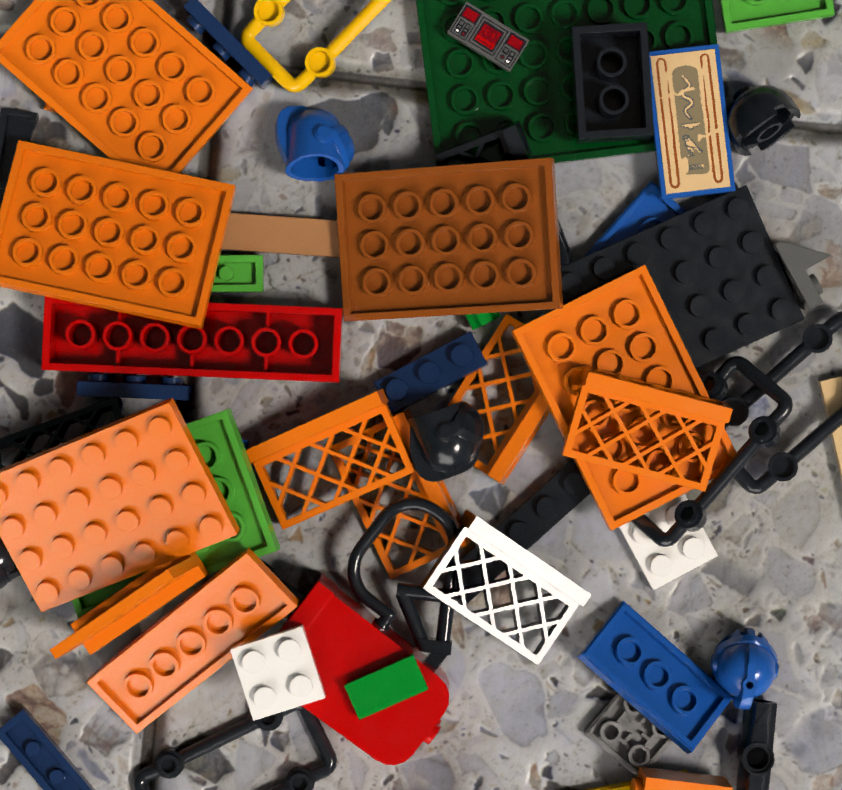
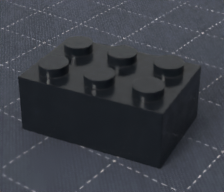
[569,22,654,144]

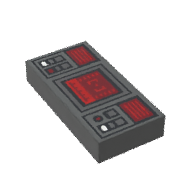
[447,1,529,73]

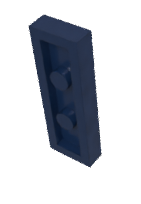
[183,0,274,90]
[373,331,488,415]
[76,374,191,401]
[0,707,95,790]

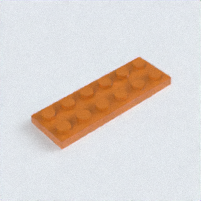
[86,548,299,734]

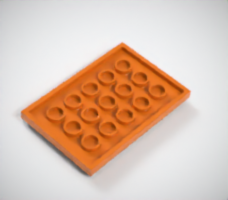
[0,0,253,173]
[0,140,236,329]
[511,265,737,531]
[0,397,240,612]

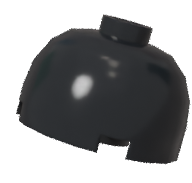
[727,85,801,156]

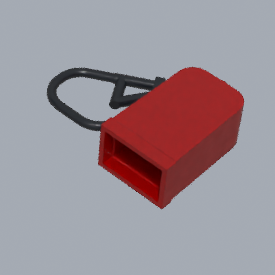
[278,497,461,765]

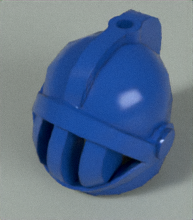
[275,106,355,182]
[710,627,779,710]

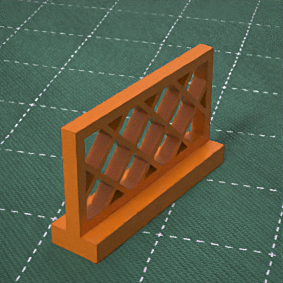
[448,314,550,485]
[561,366,733,492]
[246,389,417,530]
[330,409,472,579]
[50,552,210,659]

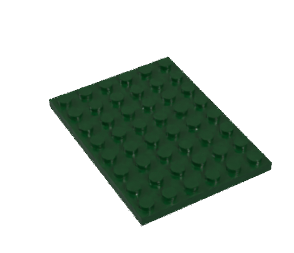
[416,0,717,166]

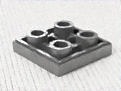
[584,692,673,777]

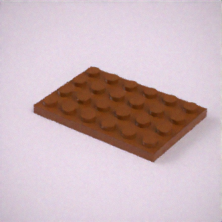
[334,158,563,322]

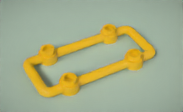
[241,0,391,93]

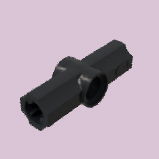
[736,699,777,790]

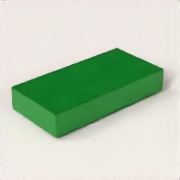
[344,653,428,720]

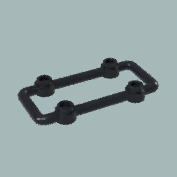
[723,311,842,494]
[631,356,793,547]
[133,706,337,790]

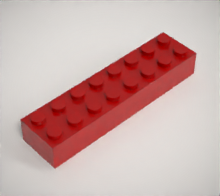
[41,296,343,383]

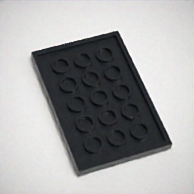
[561,185,804,368]

